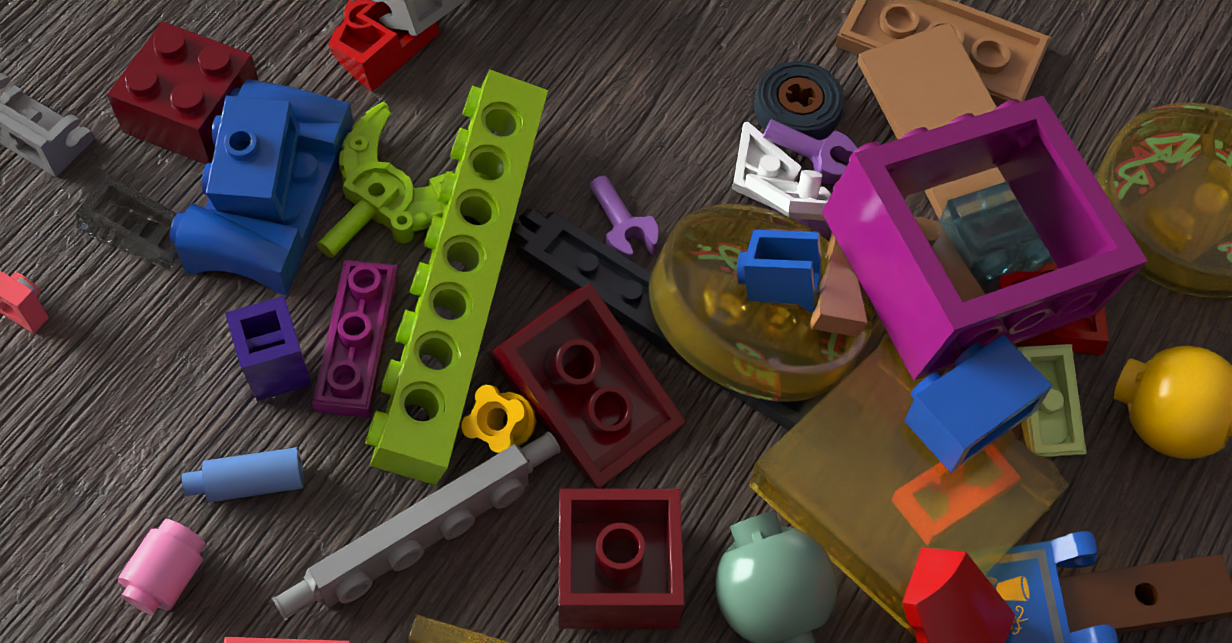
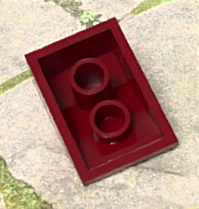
[487,283,686,489]

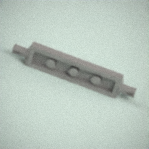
[272,431,561,621]

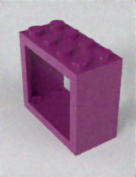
[821,96,1148,380]

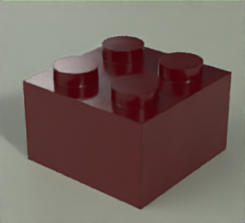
[107,21,259,165]
[559,488,684,629]

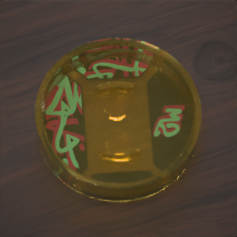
[1095,102,1232,298]
[649,204,872,401]

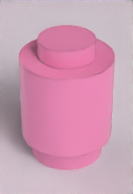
[117,519,206,615]

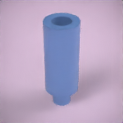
[182,447,304,502]

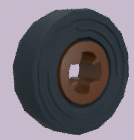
[754,61,844,140]

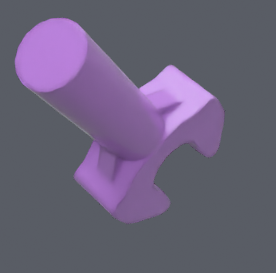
[763,119,858,184]
[590,176,658,261]

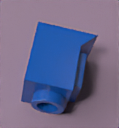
[737,230,823,313]

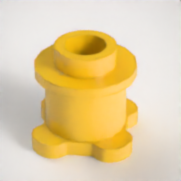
[461,385,536,453]

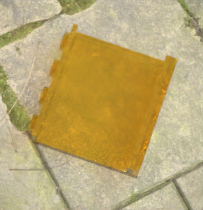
[749,337,1070,638]

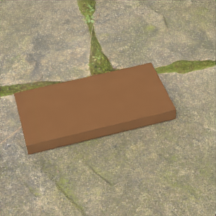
[835,0,1051,107]
[857,22,1017,226]

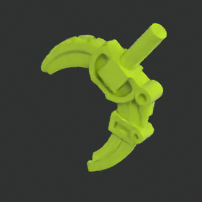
[317,102,492,258]

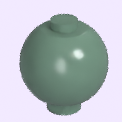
[715,511,838,643]

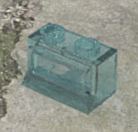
[939,181,1051,279]

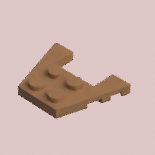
[810,217,1018,349]

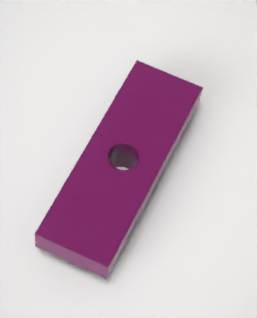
[312,260,399,418]

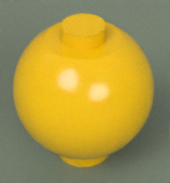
[1114,346,1232,459]

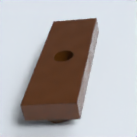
[1058,554,1232,634]

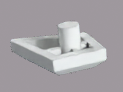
[732,122,802,208]
[745,170,831,221]

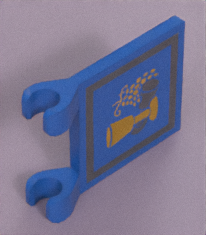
[968,531,1118,643]

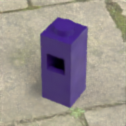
[225,296,312,401]

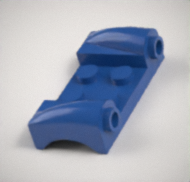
[170,79,354,295]

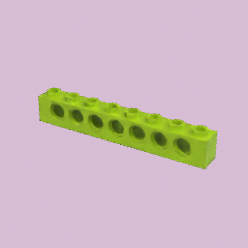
[365,69,548,486]

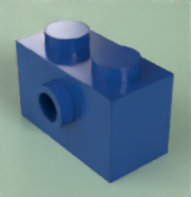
[202,96,300,221]
[904,334,1053,473]

